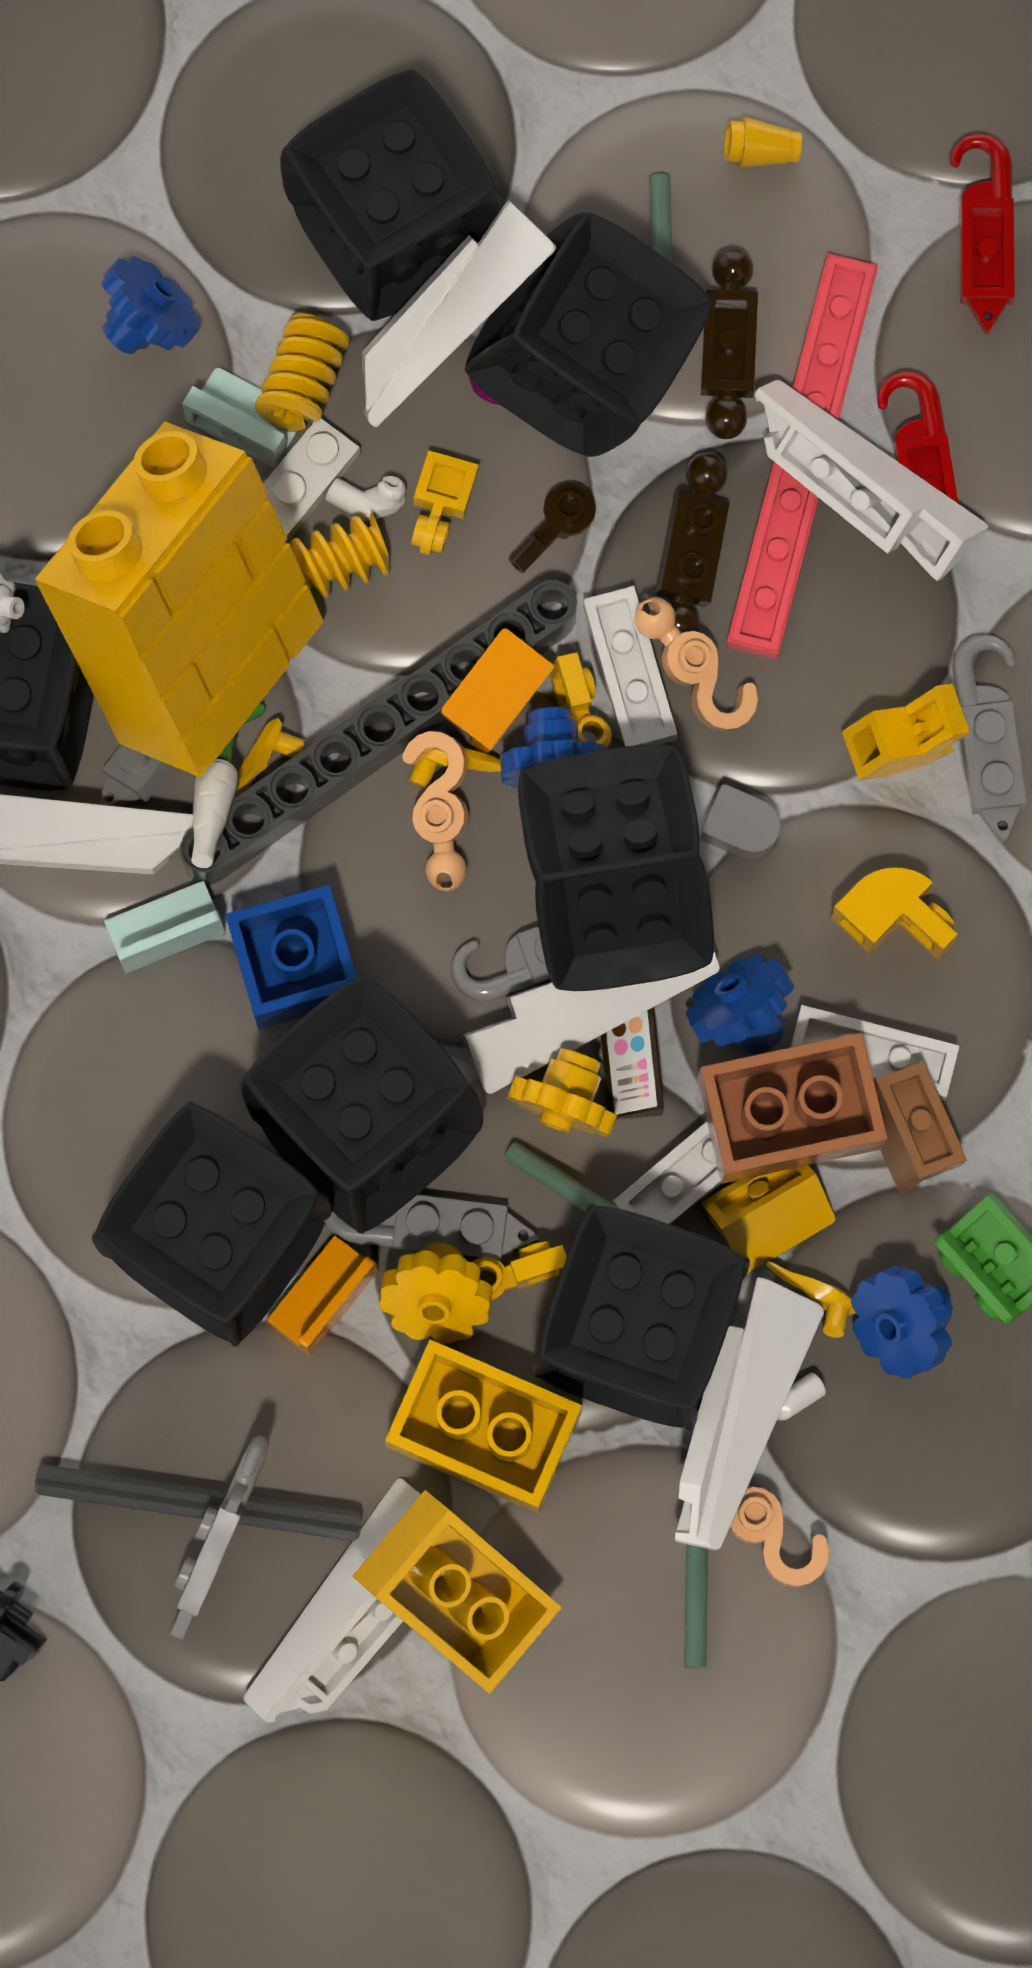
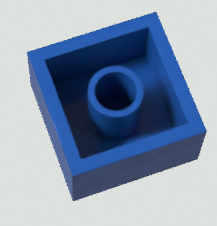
[225,884,357,1030]

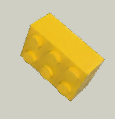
[385,1339,583,1514]
[352,1490,562,1694]

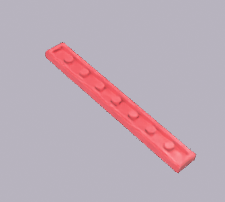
[726,253,878,660]

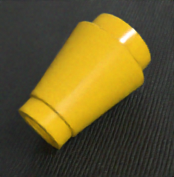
[724,116,802,168]

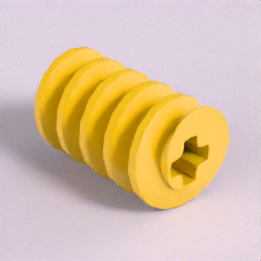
[255,313,350,432]
[291,510,389,599]

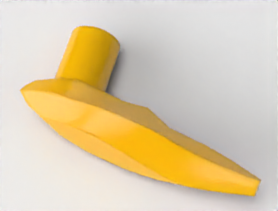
[234,718,305,798]
[408,748,501,789]
[765,1261,856,1338]

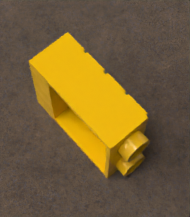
[35,421,324,778]

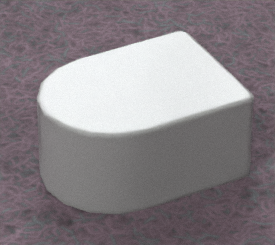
[701,784,781,860]

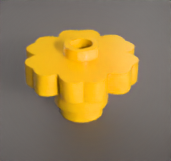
[506,1048,617,1138]
[379,1243,492,1344]

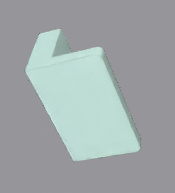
[182,368,305,468]
[104,881,225,974]

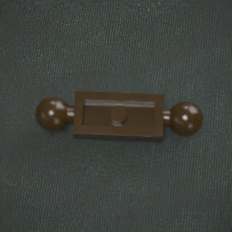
[701,248,758,439]
[655,453,730,633]

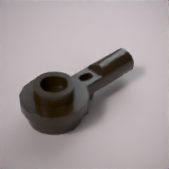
[508,483,596,573]

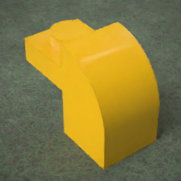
[842,683,970,781]
[831,867,958,961]

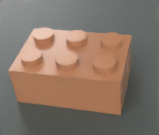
[697,1032,887,1184]

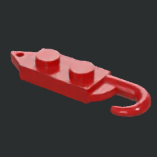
[950,133,1015,335]
[877,371,958,503]

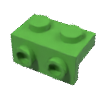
[934,1192,1032,1324]

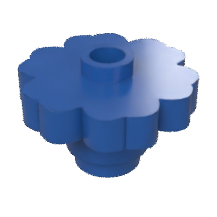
[102,256,200,354]
[500,707,606,788]
[686,955,794,1055]
[851,1265,953,1379]

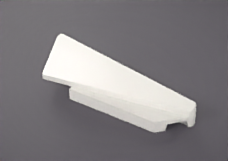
[362,200,556,428]
[755,380,988,581]
[0,794,193,874]
[462,952,719,1094]
[675,1277,824,1550]
[244,1478,421,1723]

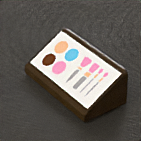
[600,1007,664,1120]

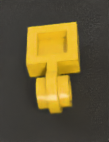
[411,450,479,556]
[549,652,612,750]
[472,1241,567,1301]

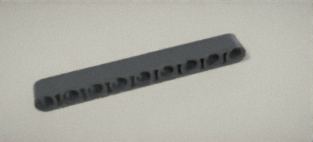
[180,580,576,885]

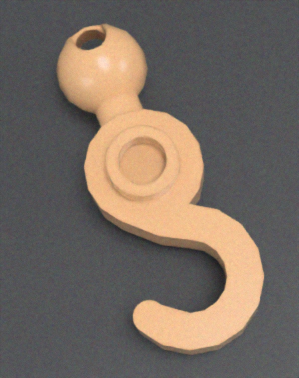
[634,597,758,731]
[402,731,469,892]
[729,1487,829,1588]

